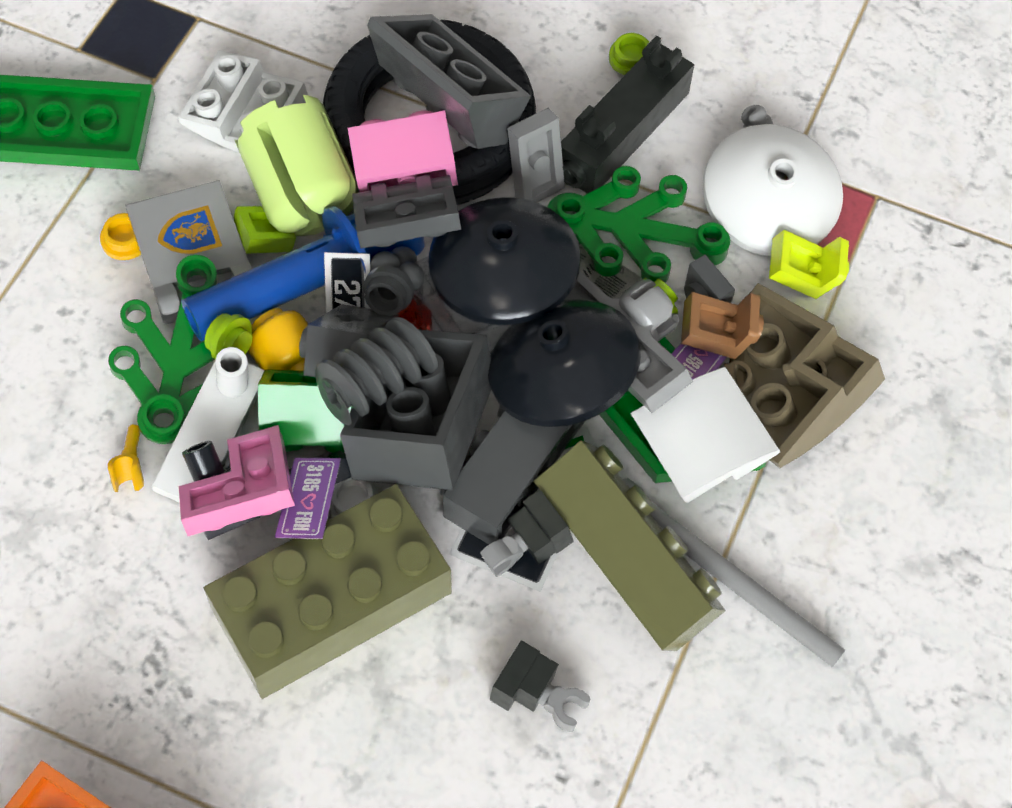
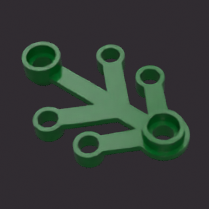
[547,166,730,283]
[108,255,217,444]

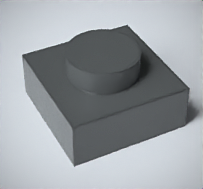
[684,255,735,303]

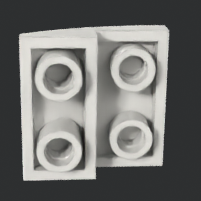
[178,50,308,153]
[631,367,780,503]

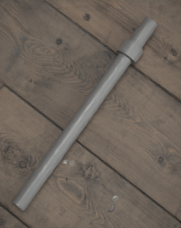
[623,477,845,667]

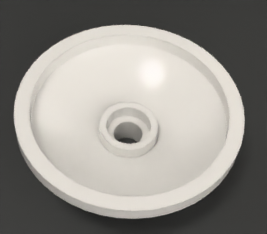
[703,124,843,257]

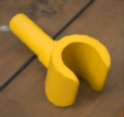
[108,424,144,492]

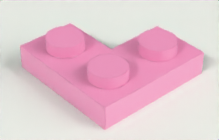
[178,425,295,536]

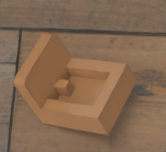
[681,292,764,359]

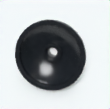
[428,197,580,325]
[488,299,641,427]

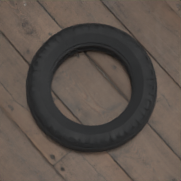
[323,19,536,205]

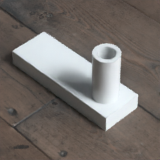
[152,347,265,502]

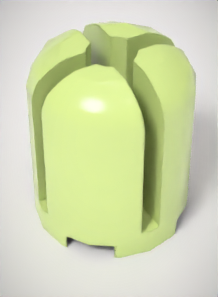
[235,95,359,236]

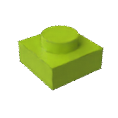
[233,206,296,254]

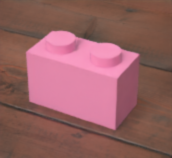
[348,110,458,192]

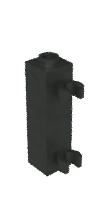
[561,35,695,194]

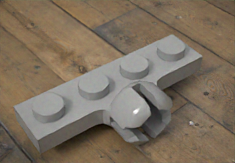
[565,270,693,413]

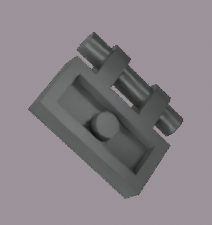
[352,174,461,249]

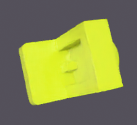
[769,230,849,299]

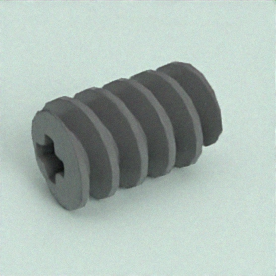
[315,317,438,426]

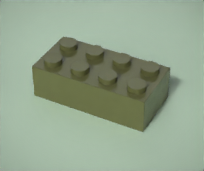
[203,483,452,699]

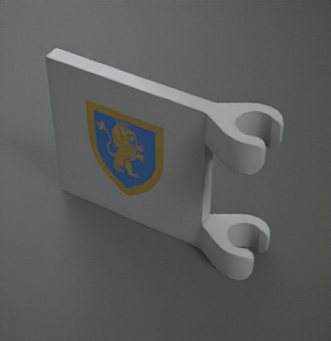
[125,180,252,324]

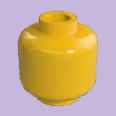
[248,308,308,371]

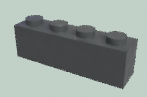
[440,406,586,544]

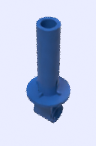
[181,206,425,341]

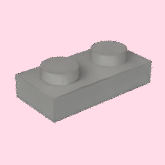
[507,108,565,202]

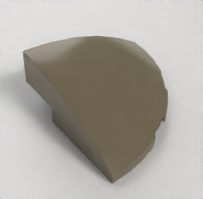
[724,283,885,468]

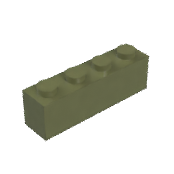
[534,440,726,651]

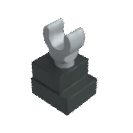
[480,490,574,577]
[490,640,591,732]

